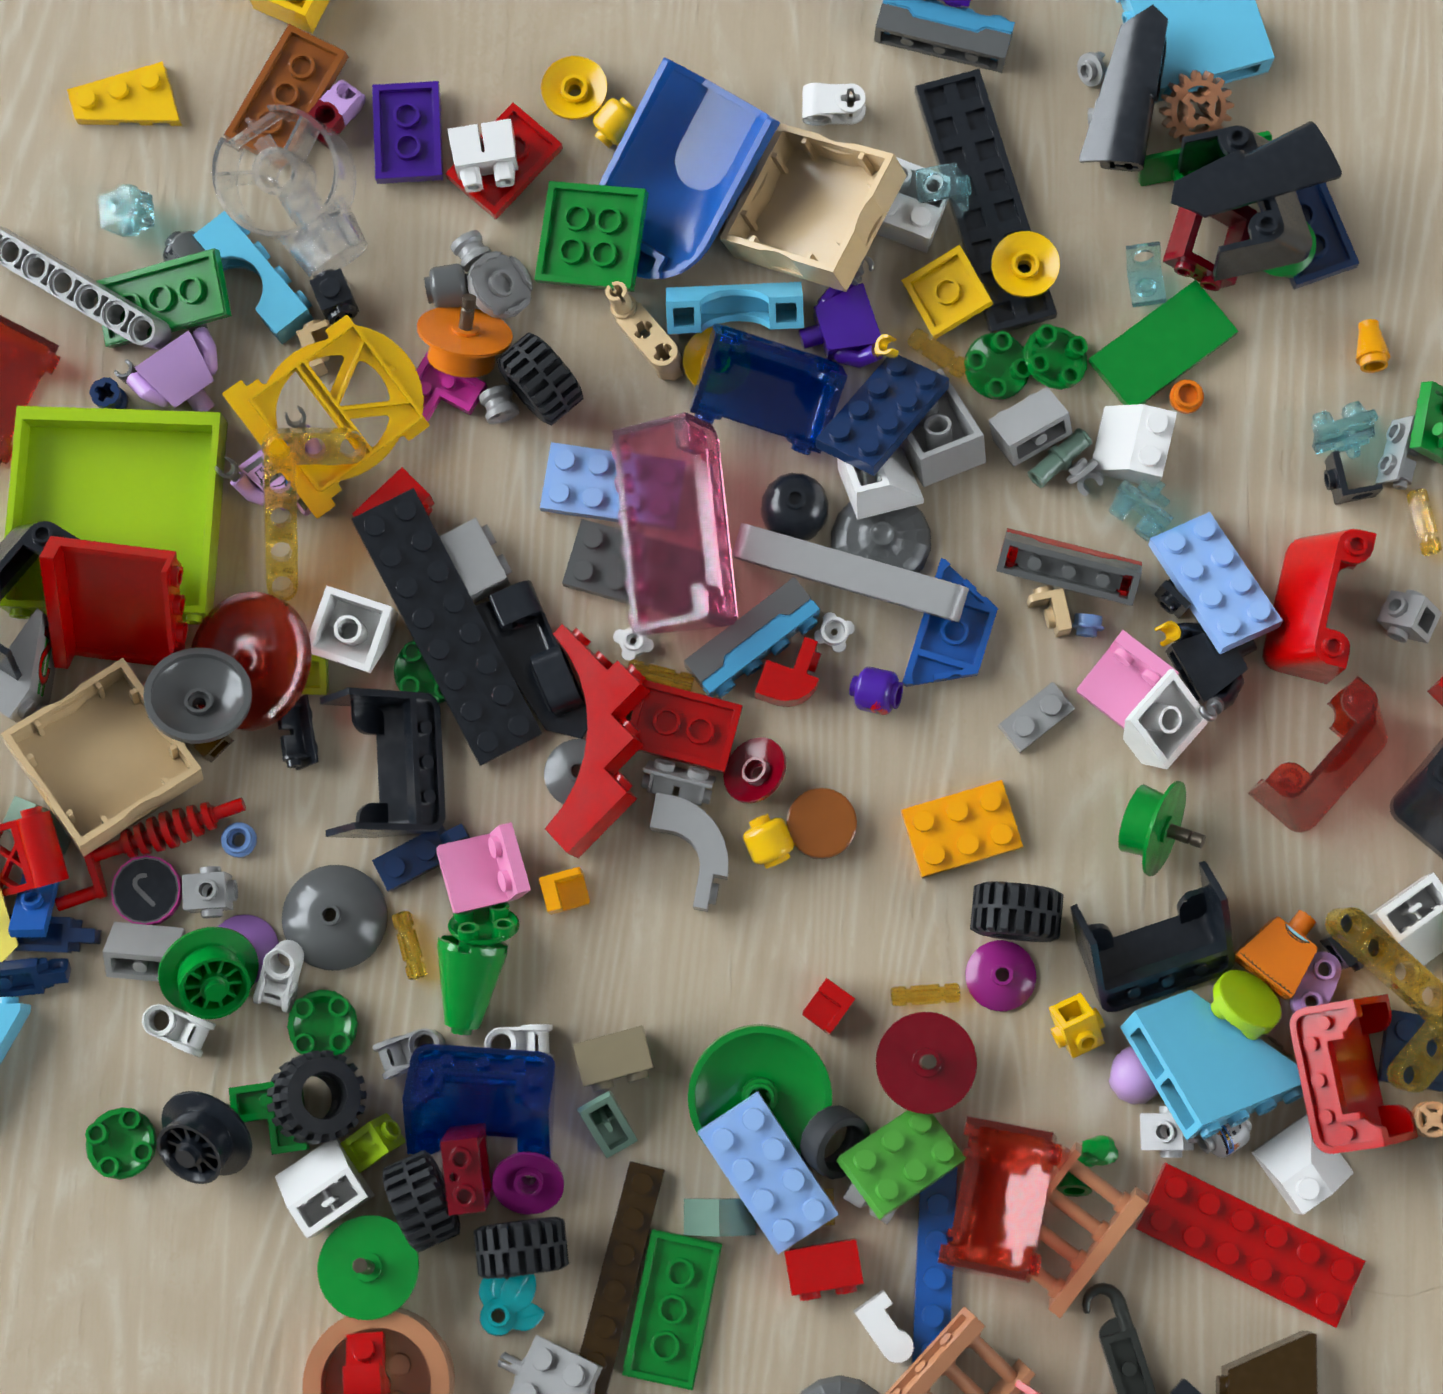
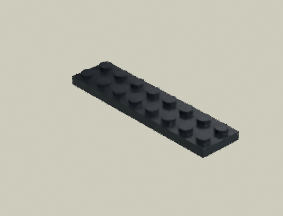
[915,69,1057,333]
[351,488,542,766]

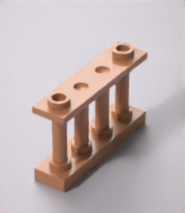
[988,1142,1148,1318]
[885,1306,1036,1394]

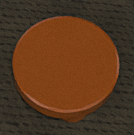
[786,788,857,859]

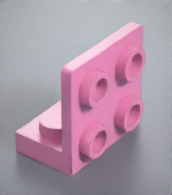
[1076,630,1179,729]
[436,822,531,914]

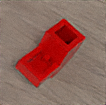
[755,637,822,707]
[343,1331,391,1394]

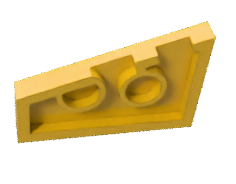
[67,62,182,126]

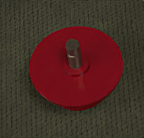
[876,1012,977,1114]

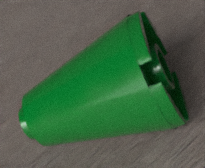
[437,935,508,1035]

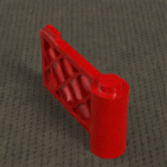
[0,805,70,897]

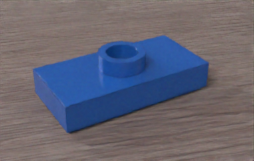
[8,874,60,937]

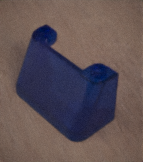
[689,324,848,455]
[402,1044,555,1159]

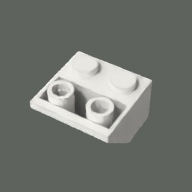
[877,157,955,253]
[837,447,924,520]
[1366,872,1443,975]
[275,1138,375,1238]

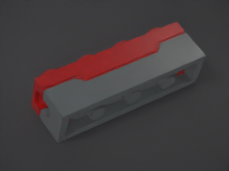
[996,528,1142,606]

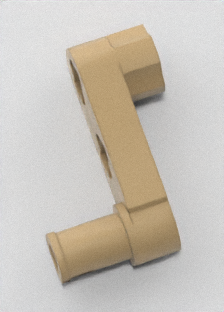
[605,281,683,381]

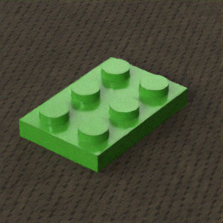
[836,1110,966,1220]

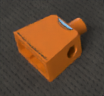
[1234,910,1318,1000]

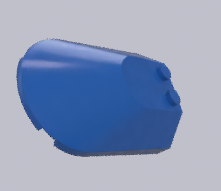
[599,57,780,280]

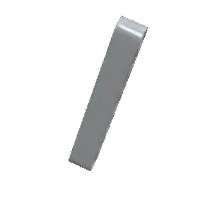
[0,226,171,350]
[731,523,969,622]

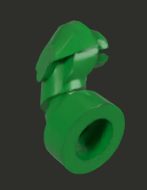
[1056,1135,1119,1197]

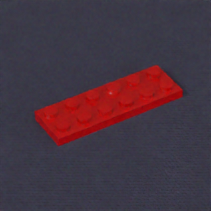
[1134,1163,1366,1328]

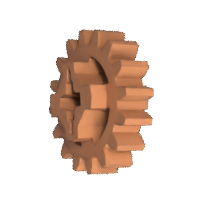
[1159,70,1234,143]

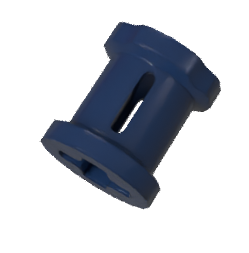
[89,377,129,409]

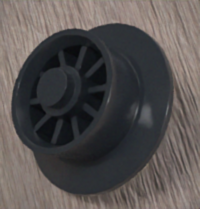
[157,1091,252,1184]

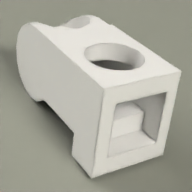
[853,1289,913,1363]

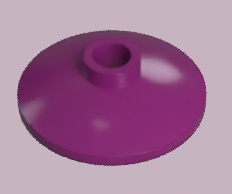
[965,940,1036,1011]
[492,1152,564,1215]

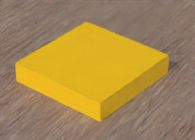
[901,244,994,339]

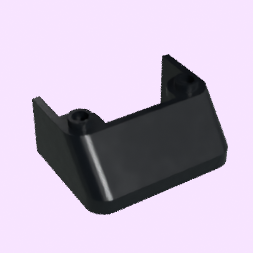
[1177,126,1312,281]
[0,521,79,680]
[320,687,446,838]
[1390,738,1443,859]
[1070,860,1235,1012]

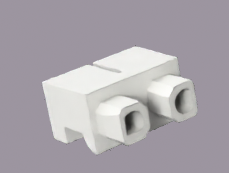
[447,119,518,193]

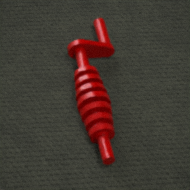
[55,797,246,911]

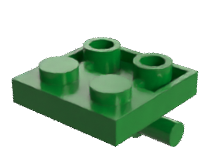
[1409,381,1443,465]

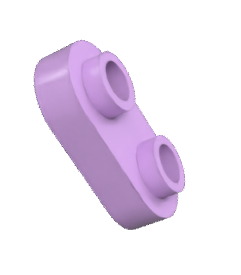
[1290,952,1341,1014]

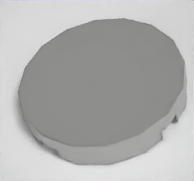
[467,251,533,319]

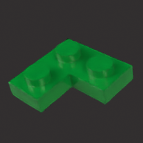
[228,1082,310,1155]

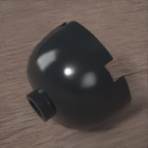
[761,472,829,541]

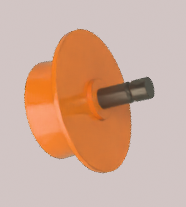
[417,294,513,378]

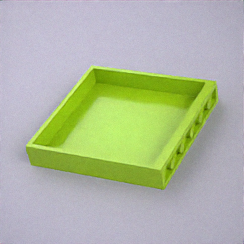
[0,406,228,625]

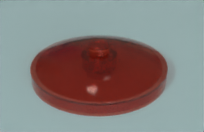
[191,591,312,731]

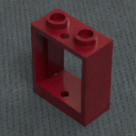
[1162,205,1257,291]
[440,1123,494,1216]

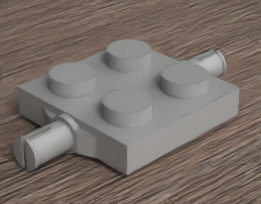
[498,1335,603,1394]

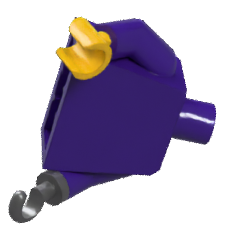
[798,256,899,368]

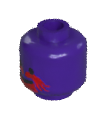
[849,667,903,715]

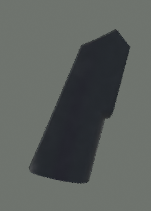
[1079,5,1168,172]
[1171,121,1342,218]
[475,580,588,739]

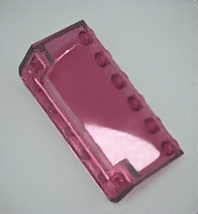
[611,412,738,636]

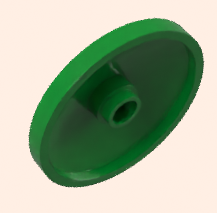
[688,1024,832,1155]

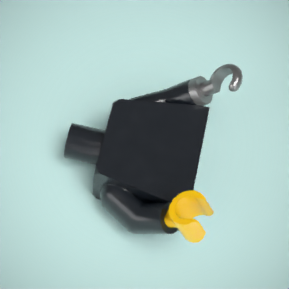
[1155,621,1257,722]

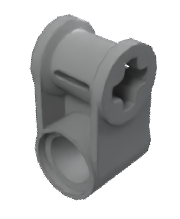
[372,1029,445,1080]

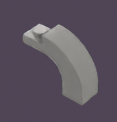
[650,792,729,912]

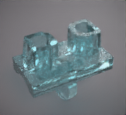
[1312,401,1378,459]
[1108,480,1174,542]

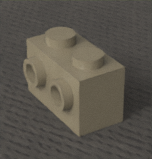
[572,1025,655,1092]

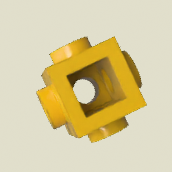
[1049,992,1105,1059]

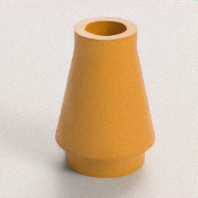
[1356,319,1391,373]

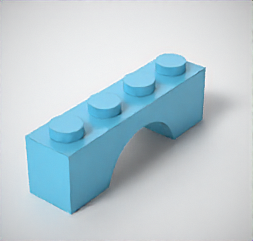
[193,211,314,345]
[666,282,804,334]

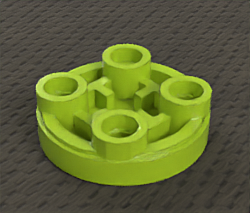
[1210,970,1282,1040]

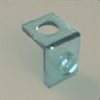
[916,163,971,211]
[1126,241,1166,307]

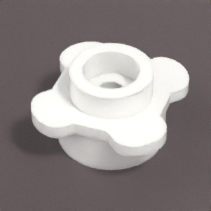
[814,612,855,652]
[613,621,654,661]

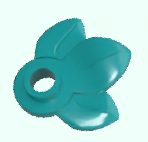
[478,1274,545,1336]

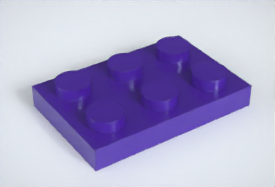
[372,81,444,184]

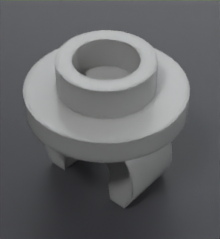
[1077,52,1107,87]
[1067,458,1104,496]

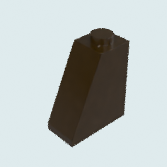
[1216,1331,1318,1394]

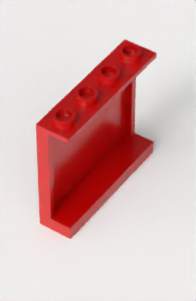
[39,536,188,669]

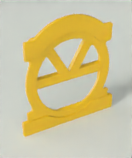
[222,315,430,519]

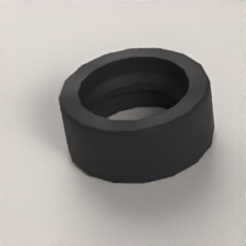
[800,1105,870,1179]

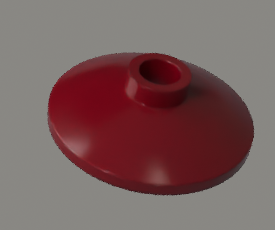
[723,737,786,804]

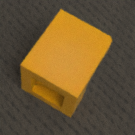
[539,867,590,915]

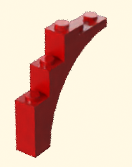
[545,624,650,859]

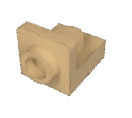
[296,319,331,377]
[1026,585,1072,637]

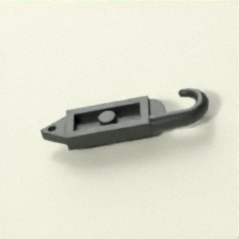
[1082,1283,1156,1394]

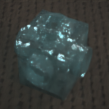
[98,184,154,237]

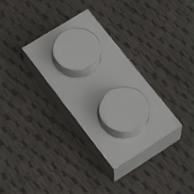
[998,682,1075,753]

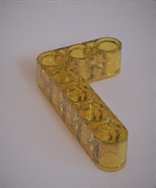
[262,428,367,602]
[1325,907,1443,1093]

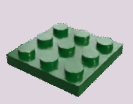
[534,181,649,292]

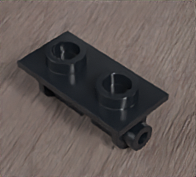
[274,694,319,770]

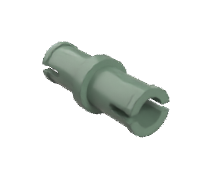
[1028,428,1092,488]

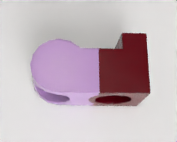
[303,80,366,150]

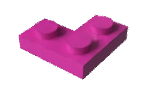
[416,351,487,421]

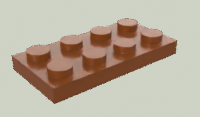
[224,24,349,168]

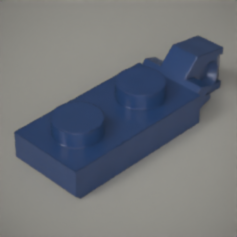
[372,823,470,892]
[10,915,102,954]
[0,957,72,997]

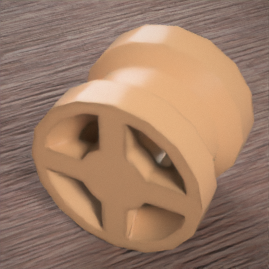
[1411,1101,1443,1138]

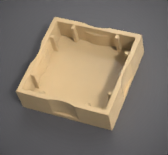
[720,123,907,292]
[0,658,204,857]

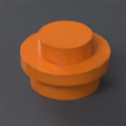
[1169,380,1204,414]

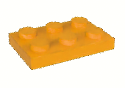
[901,780,1023,878]

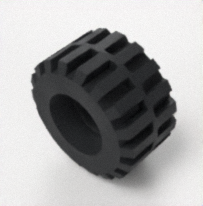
[496,332,584,426]
[970,882,1064,942]
[267,1050,367,1144]
[383,1150,460,1253]
[474,1217,569,1279]

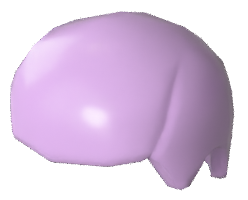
[1109,1046,1159,1104]

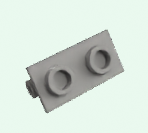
[1375,415,1419,490]
[641,758,716,806]

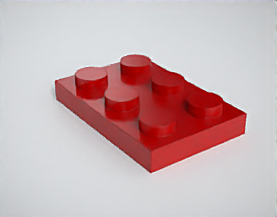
[445,102,563,220]
[630,680,743,774]

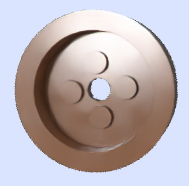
[302,1308,455,1394]

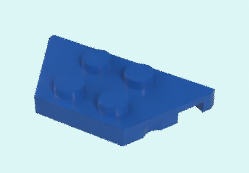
[902,558,998,687]

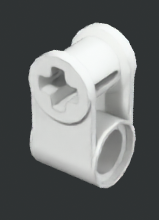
[802,83,866,126]
[253,940,304,1013]
[142,1004,216,1058]
[484,1024,554,1062]

